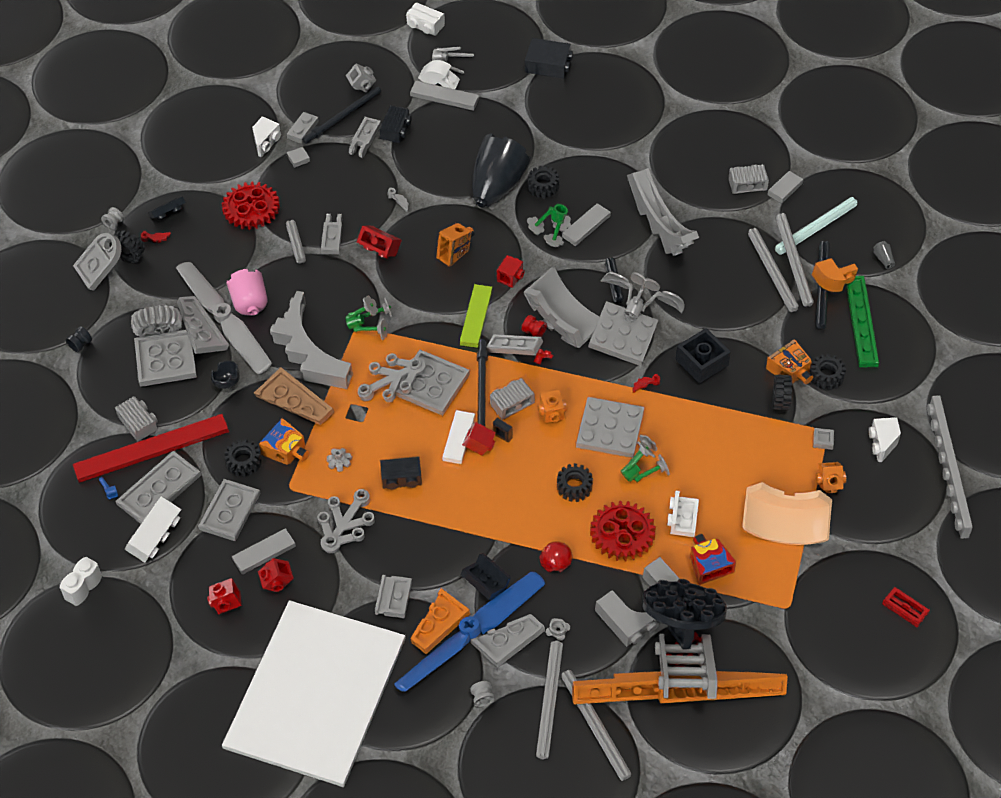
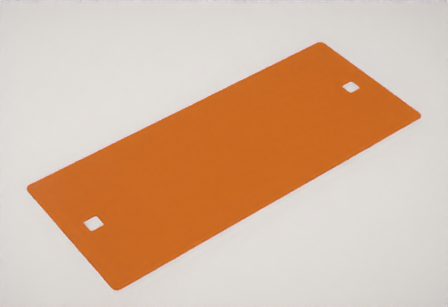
[289,331,825,609]

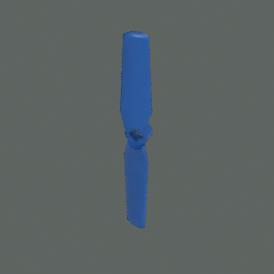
[394,572,545,691]

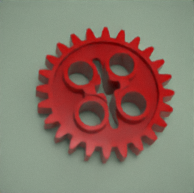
[222,181,280,230]
[590,500,656,561]

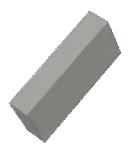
[768,171,803,203]

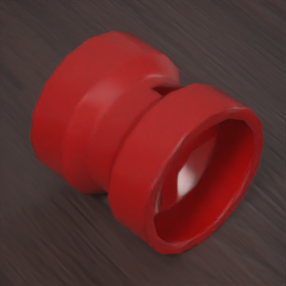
[521,315,547,337]

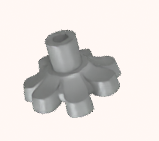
[326,448,352,472]

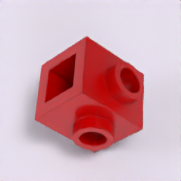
[258,558,294,592]
[207,578,242,614]

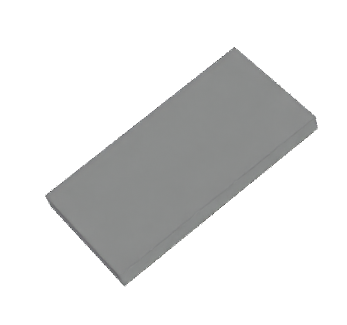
[116,451,201,524]

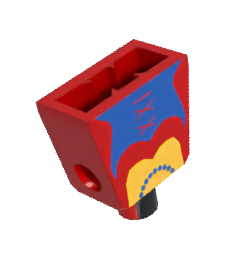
[690,534,736,585]

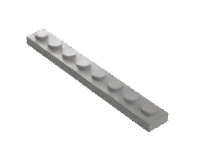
[927,396,973,538]

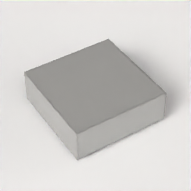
[287,147,310,168]
[813,428,834,450]

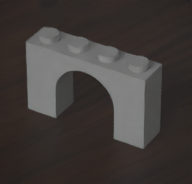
[595,557,680,647]

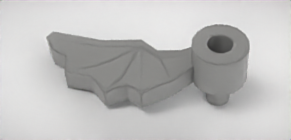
[387,188,409,212]

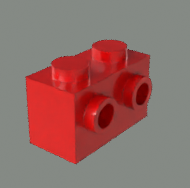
[357,226,402,258]

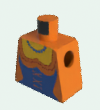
[259,419,309,465]

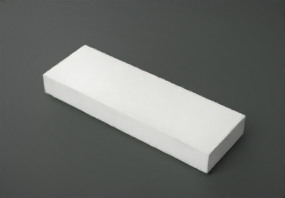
[442,410,475,464]

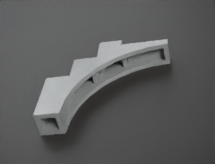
[627,168,699,256]
[270,291,353,389]

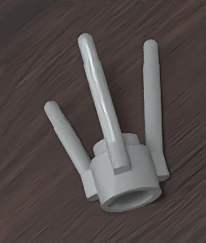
[432,47,474,74]

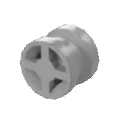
[101,207,124,230]
[470,681,495,707]

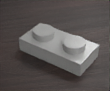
[287,112,319,144]

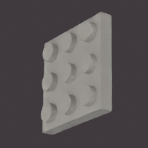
[588,301,658,366]
[134,330,197,387]
[395,350,470,416]
[576,397,644,458]

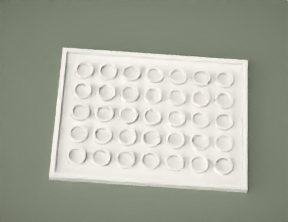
[222,601,406,787]

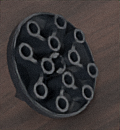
[642,579,727,650]

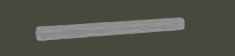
[776,213,814,307]
[748,228,799,312]
[536,641,563,760]
[562,670,631,781]

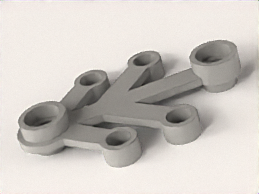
[358,353,426,402]
[317,489,375,553]

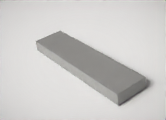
[410,81,479,111]

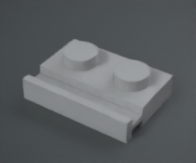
[375,575,412,618]

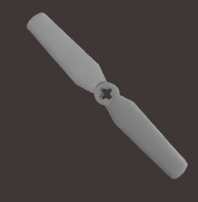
[176,262,272,374]

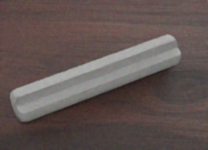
[286,220,306,264]

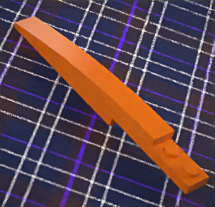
[572,671,788,704]

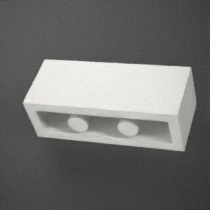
[125,496,181,562]

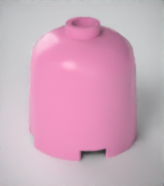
[226,269,268,316]

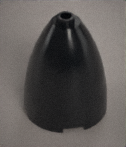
[472,134,532,208]

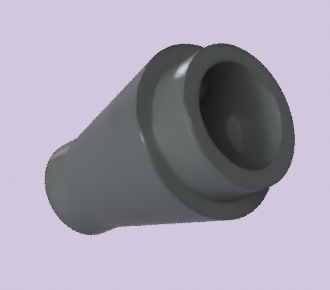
[873,241,896,269]

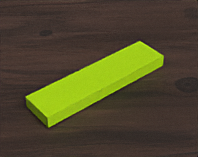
[460,284,492,348]

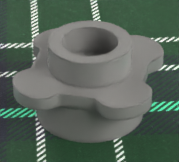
[546,618,570,641]

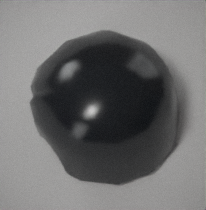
[211,361,240,389]

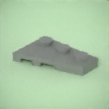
[470,614,545,668]

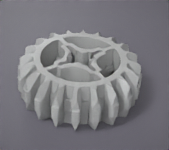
[131,305,182,337]

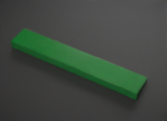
[846,276,879,367]

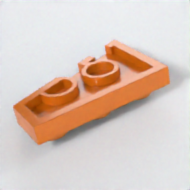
[411,588,471,654]

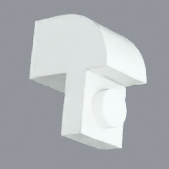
[418,60,460,89]

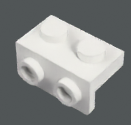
[667,490,699,537]

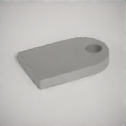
[73,233,121,291]

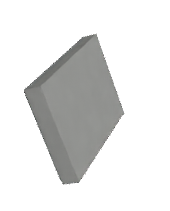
[198,479,261,541]

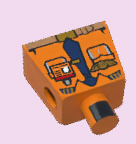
[436,223,475,267]
[766,340,813,384]

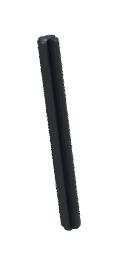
[816,241,830,329]

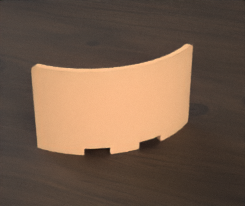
[743,482,832,545]

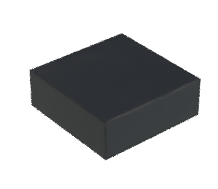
[493,418,513,442]

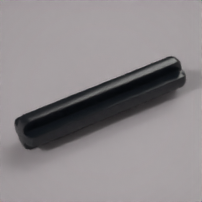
[605,258,624,303]

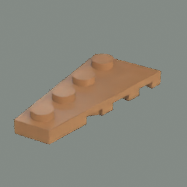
[254,368,334,425]

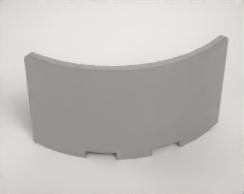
[524,267,600,348]

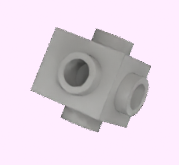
[346,64,376,92]

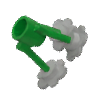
[346,295,392,340]
[620,435,670,482]

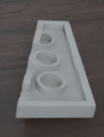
[177,296,229,354]

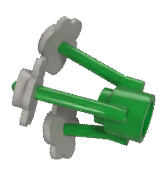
[527,204,571,247]

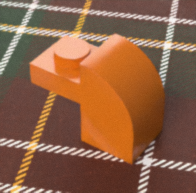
[812,258,858,292]

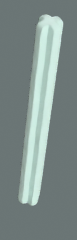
[775,197,857,255]

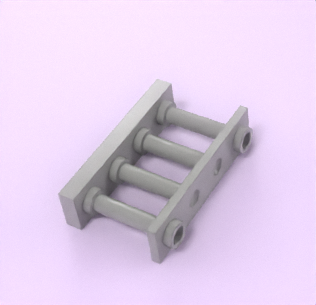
[655,634,717,699]

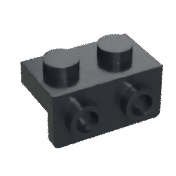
[460,553,511,600]

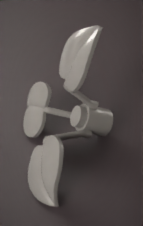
[601,272,685,319]

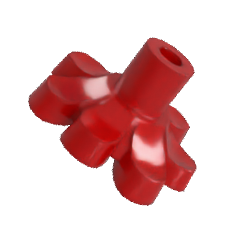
[533,349,554,365]

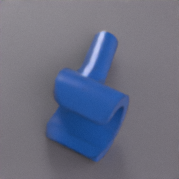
[99,477,118,499]

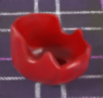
[539,541,573,572]

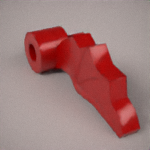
[141,231,171,243]
[632,374,660,393]

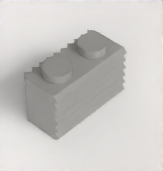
[728,164,769,194]
[490,378,535,420]
[115,396,158,442]

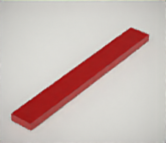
[73,414,229,483]

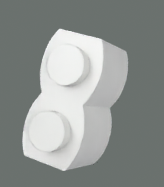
[60,557,102,606]

